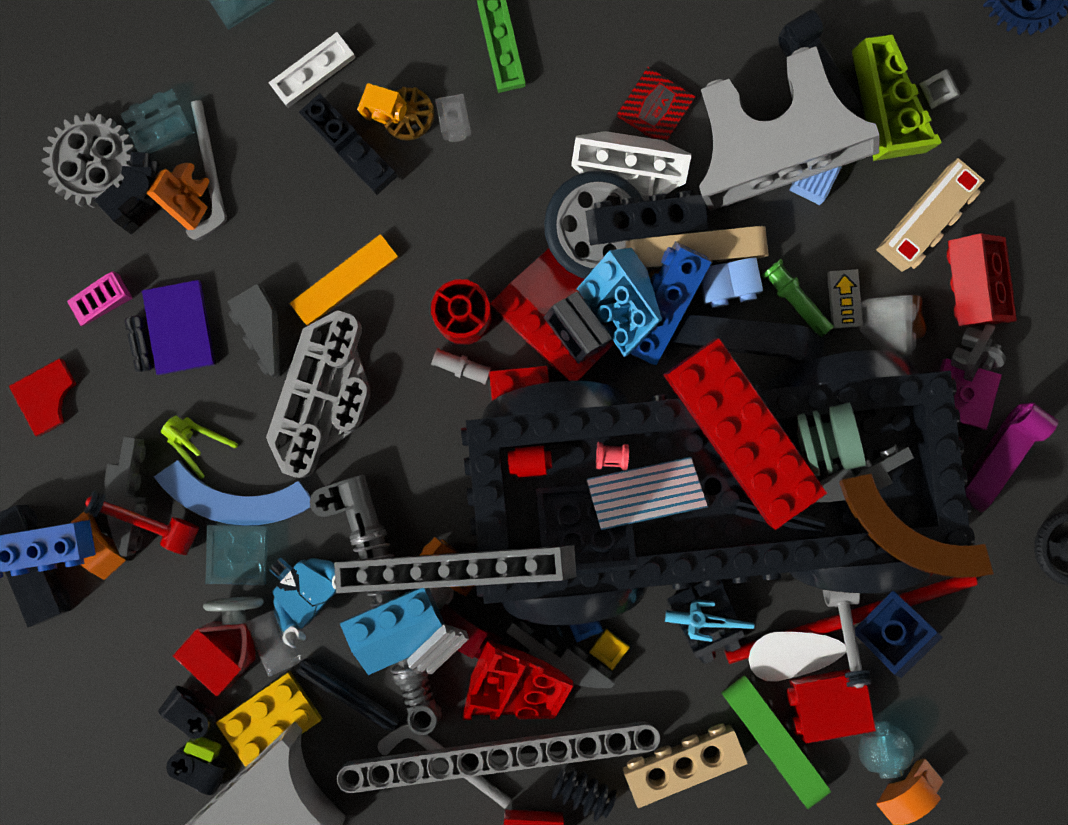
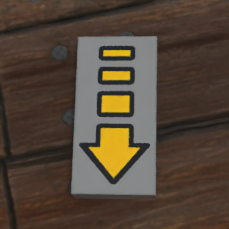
[827,269,863,329]

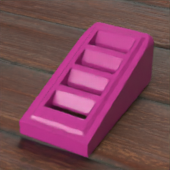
[67,271,133,327]

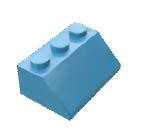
[340,588,445,675]

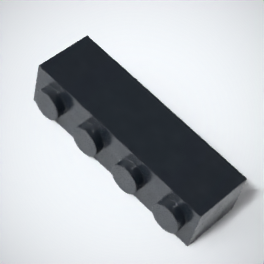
[0,504,71,628]

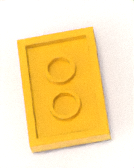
[216,671,323,767]

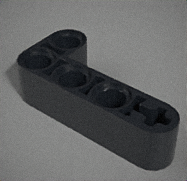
[778,9,862,117]

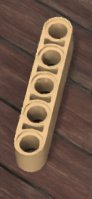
[625,226,769,270]

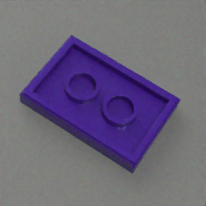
[142,280,216,375]

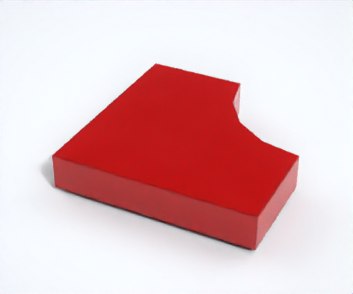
[9,358,76,437]

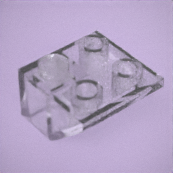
[860,295,916,356]

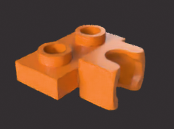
[147,163,209,230]

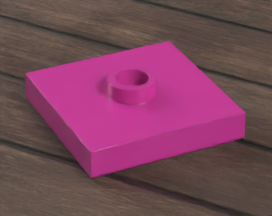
[940,358,1002,430]

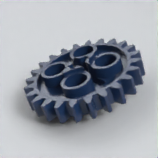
[983,0,1068,35]

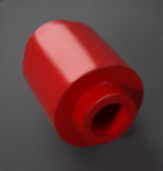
[508,445,552,477]

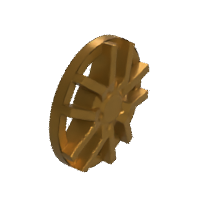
[384,87,434,140]

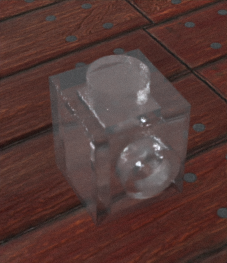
[435,94,471,142]

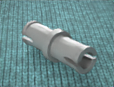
[431,348,491,385]

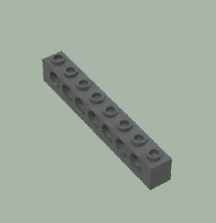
[334,545,577,593]

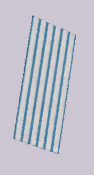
[587,457,708,530]

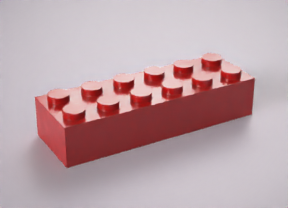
[663,338,827,530]

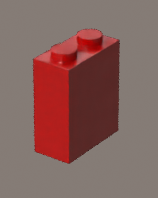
[787,669,876,743]

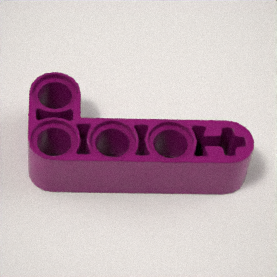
[965,402,1059,512]

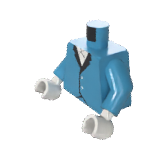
[269,558,336,648]

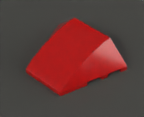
[463,641,573,720]

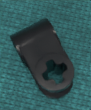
[158,685,218,739]
[166,746,228,795]

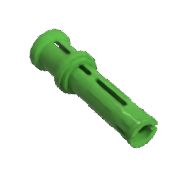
[761,259,834,337]

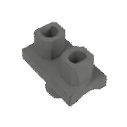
[951,324,1006,382]

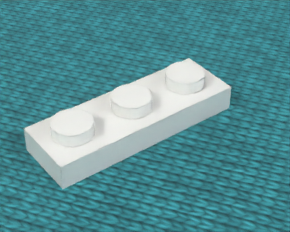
[269,32,356,108]

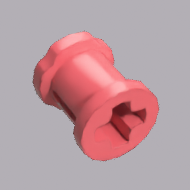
[596,442,629,470]

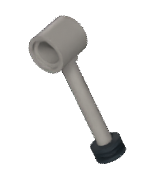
[823,590,871,688]

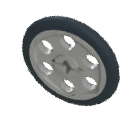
[544,171,650,278]

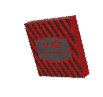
[617,67,695,142]

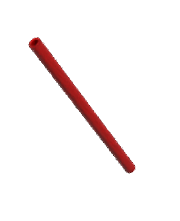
[724,577,977,664]

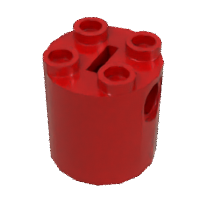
[431,279,492,345]

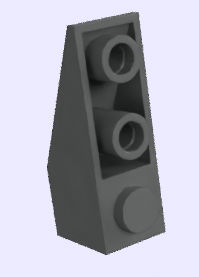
[227,284,280,379]

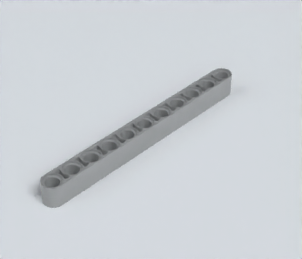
[337,721,660,793]

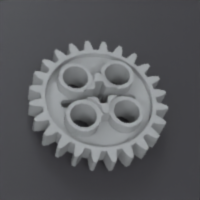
[42,113,138,208]

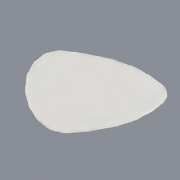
[749,632,847,682]

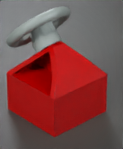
[173,597,264,696]

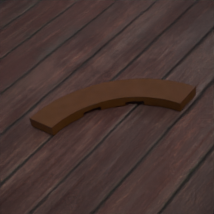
[839,473,994,578]

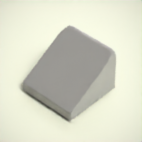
[920,69,961,109]

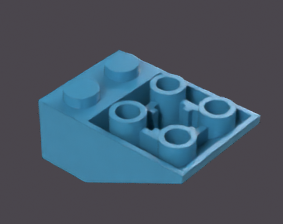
[577,248,662,357]

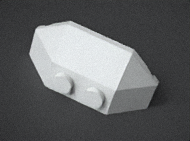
[571,131,691,201]

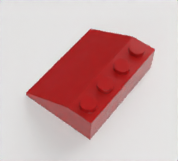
[490,248,615,381]

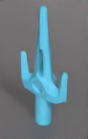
[665,600,755,642]

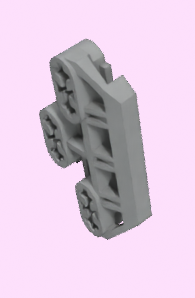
[266,310,371,478]

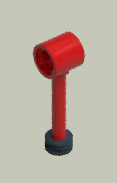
[84,490,200,555]

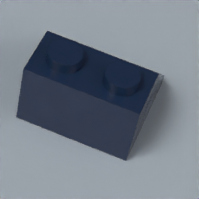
[855,591,943,678]

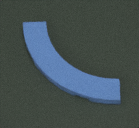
[154,460,311,526]

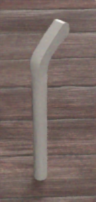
[186,100,227,241]
[378,722,511,809]

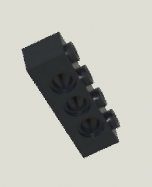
[585,190,708,246]

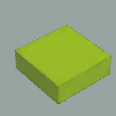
[184,737,222,762]

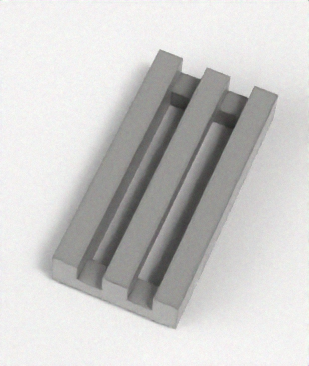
[407,624,469,674]

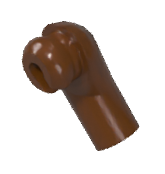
[905,295,927,340]

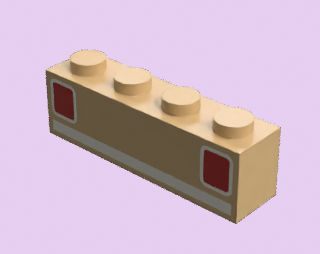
[876,158,985,272]

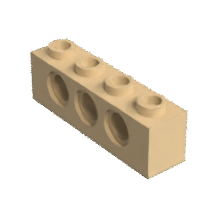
[623,724,748,808]

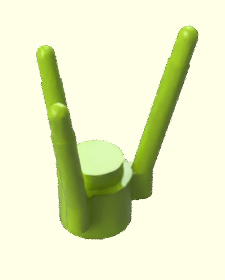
[161,415,238,479]

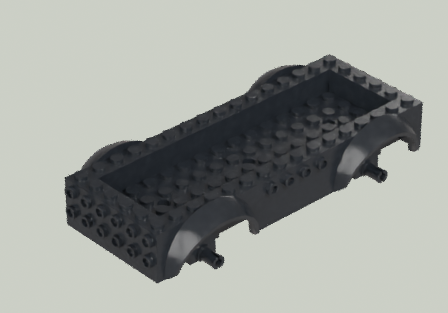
[461,350,975,625]

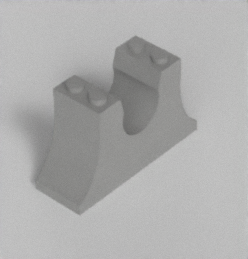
[699,46,879,211]
[185,721,346,825]

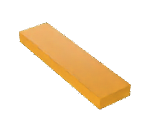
[290,234,399,326]

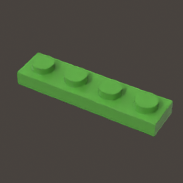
[476,0,526,93]

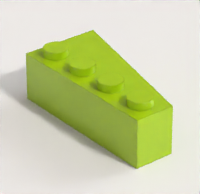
[852,35,942,161]

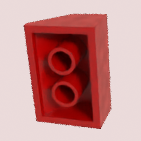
[947,233,1017,326]

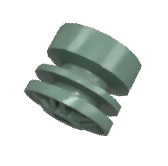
[797,402,866,477]

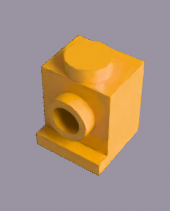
[357,83,407,124]

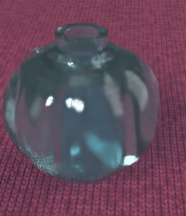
[858,721,915,779]

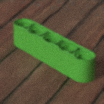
[721,675,831,809]

